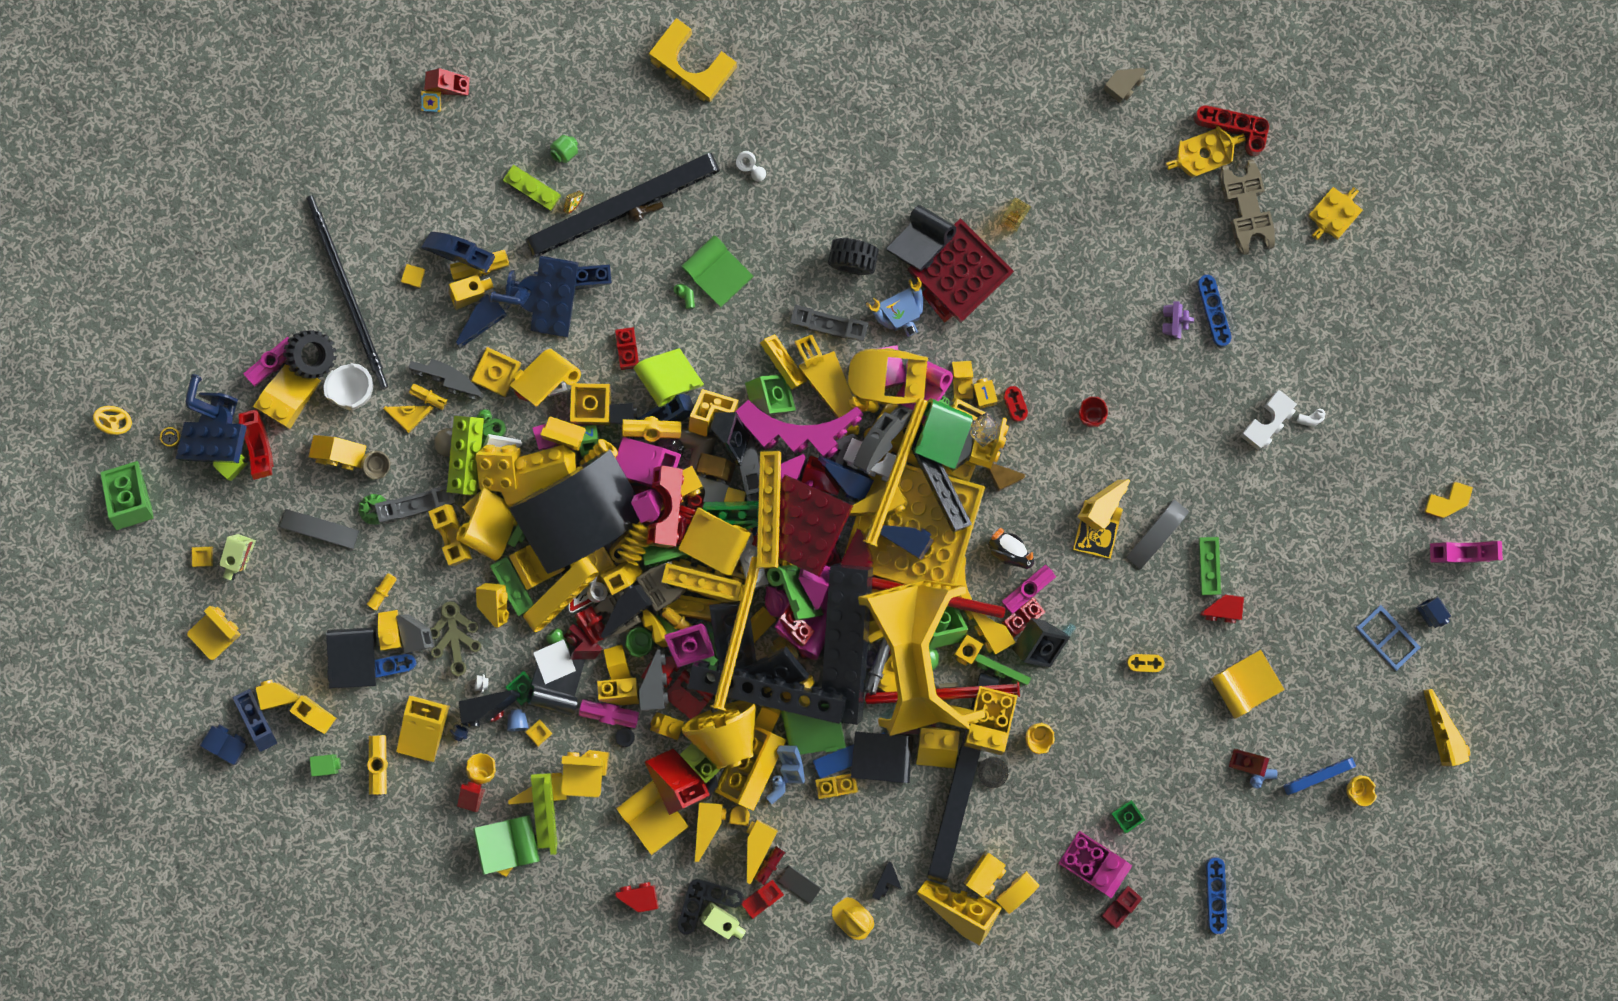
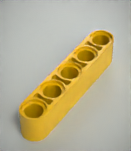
[523,557,599,633]

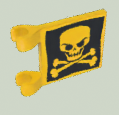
[1073,500,1123,559]

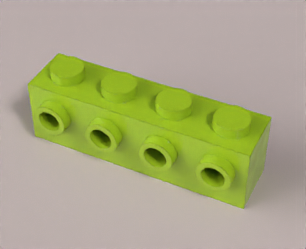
[447,416,484,495]

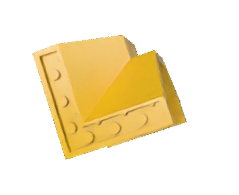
[858,580,986,736]

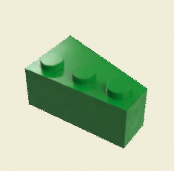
[703,501,759,530]

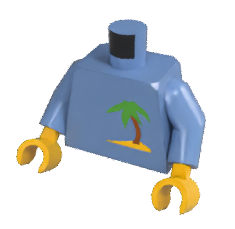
[866,277,924,337]

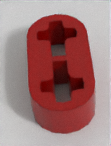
[1003,386,1028,422]

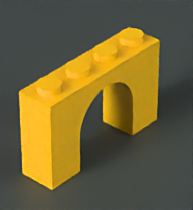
[649,18,737,102]

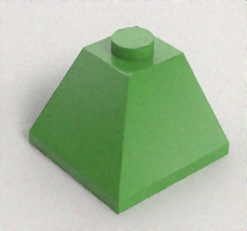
[745,375,796,414]

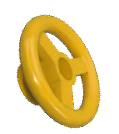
[93,406,132,435]

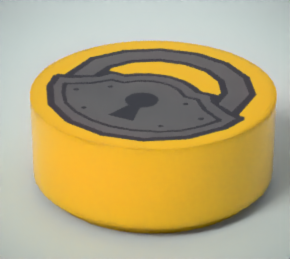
[160,427,181,447]

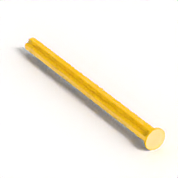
[863,398,928,547]
[710,556,759,711]

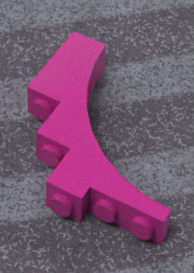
[735,400,863,458]

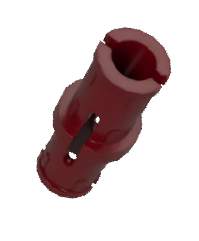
[754,846,786,885]

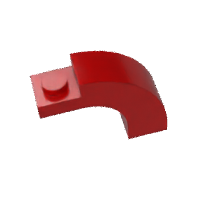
[239,409,274,480]

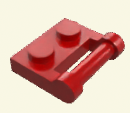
[666,670,715,719]

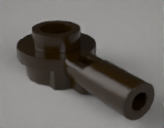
[627,201,664,223]

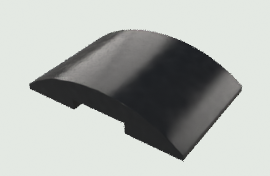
[509,449,640,574]

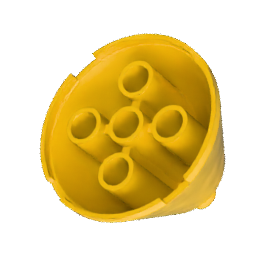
[681,700,756,769]

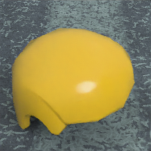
[1025,723,1055,754]
[466,753,496,784]
[1346,775,1377,807]

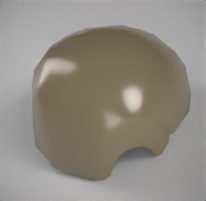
[434,428,452,457]
[361,450,391,480]

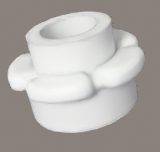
[475,674,488,693]

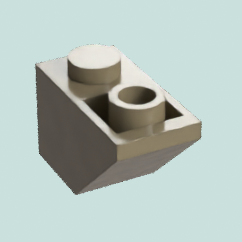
[1103,68,1146,103]

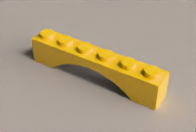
[956,556,1016,655]

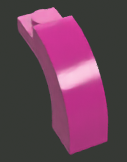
[1430,541,1503,563]

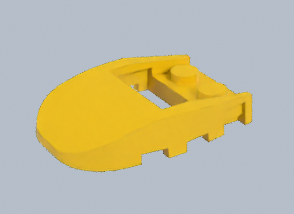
[848,348,928,405]

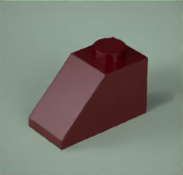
[841,528,873,567]

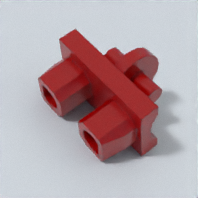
[575,606,605,645]

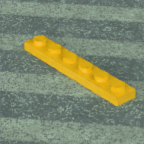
[757,451,781,569]

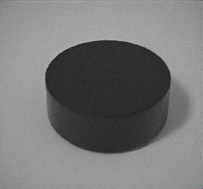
[615,728,635,747]

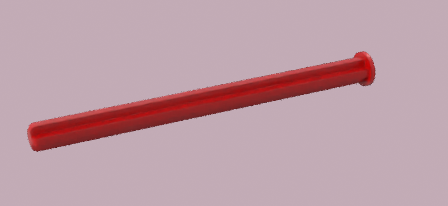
[872,577,1005,618]
[865,682,1020,704]

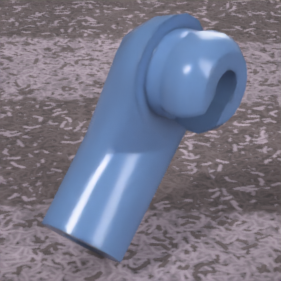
[1250,769,1277,789]
[766,775,785,804]

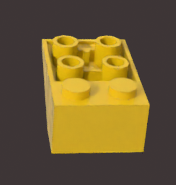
[964,686,1017,756]
[396,695,450,762]

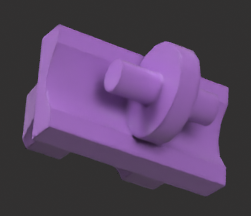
[1163,301,1194,339]

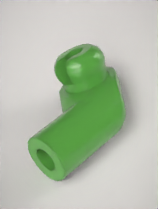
[674,284,695,309]
[476,409,492,424]

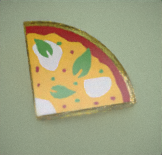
[563,190,584,214]

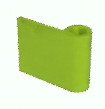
[633,348,704,407]

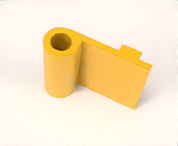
[510,349,581,407]
[456,488,517,561]
[679,508,752,575]
[1211,650,1285,719]
[616,780,689,855]

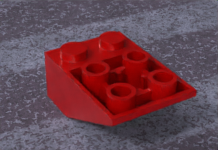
[644,749,710,815]

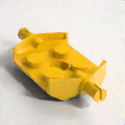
[1166,126,1246,177]

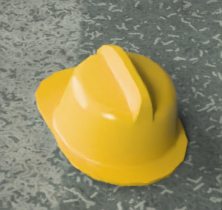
[832,897,874,940]

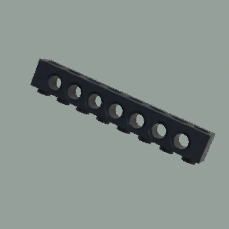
[688,660,847,724]

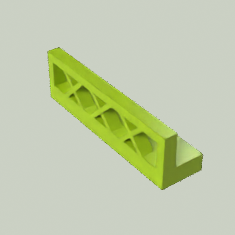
[531,773,558,855]

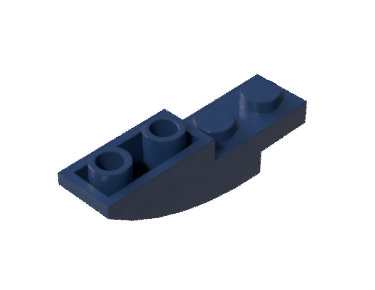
[422,232,495,273]
[534,264,612,290]

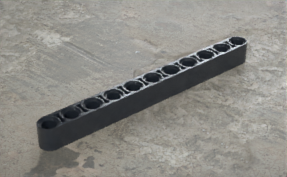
[525,153,720,258]
[927,673,999,883]

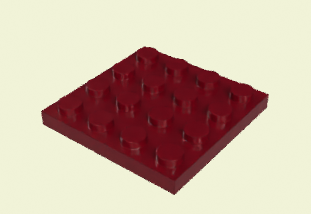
[907,218,1014,323]
[751,474,853,577]

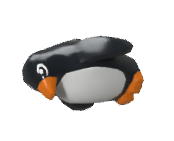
[988,528,1034,569]

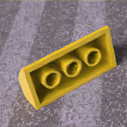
[502,445,576,506]
[715,725,787,811]

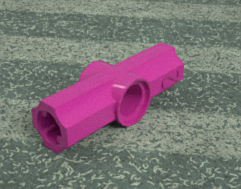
[243,337,289,387]
[1001,564,1056,614]
[579,699,640,728]

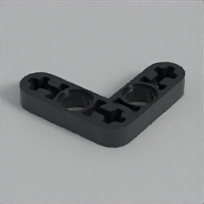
[678,879,744,935]

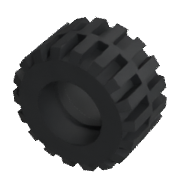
[828,238,879,275]
[283,330,337,378]

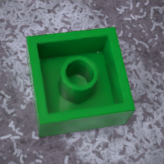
[506,671,532,705]
[1110,800,1145,834]

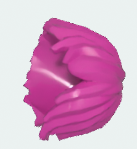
[765,586,789,618]

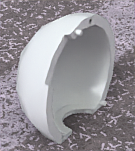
[324,363,373,410]

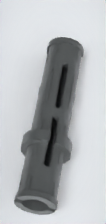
[864,637,890,695]

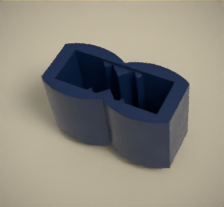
[1416,596,1451,628]
[200,724,248,765]

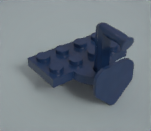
[489,256,579,337]
[176,374,247,463]

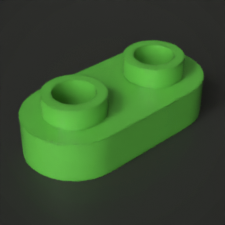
[481,419,506,447]

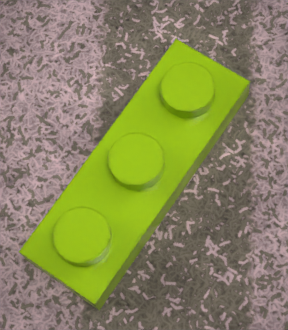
[503,165,561,211]

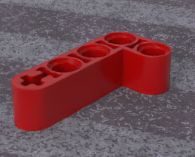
[1194,105,1269,156]

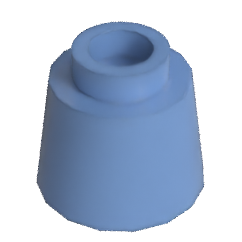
[507,709,529,731]

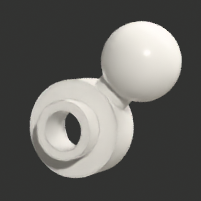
[736,151,766,182]
[587,577,607,603]

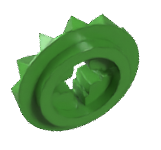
[358,494,387,525]

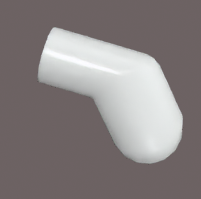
[1297,409,1325,427]

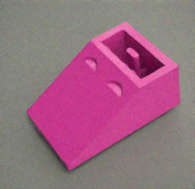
[616,437,681,488]
[1059,831,1132,899]

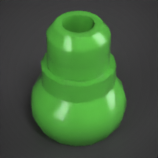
[546,628,569,649]

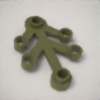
[430,602,482,676]

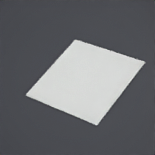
[534,640,576,684]

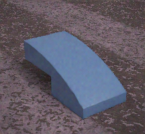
[777,746,805,784]

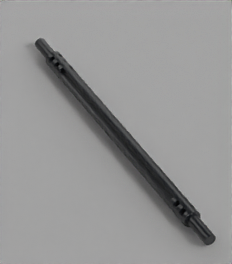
[306,195,389,389]

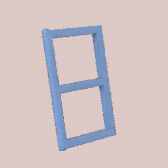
[1355,605,1421,671]

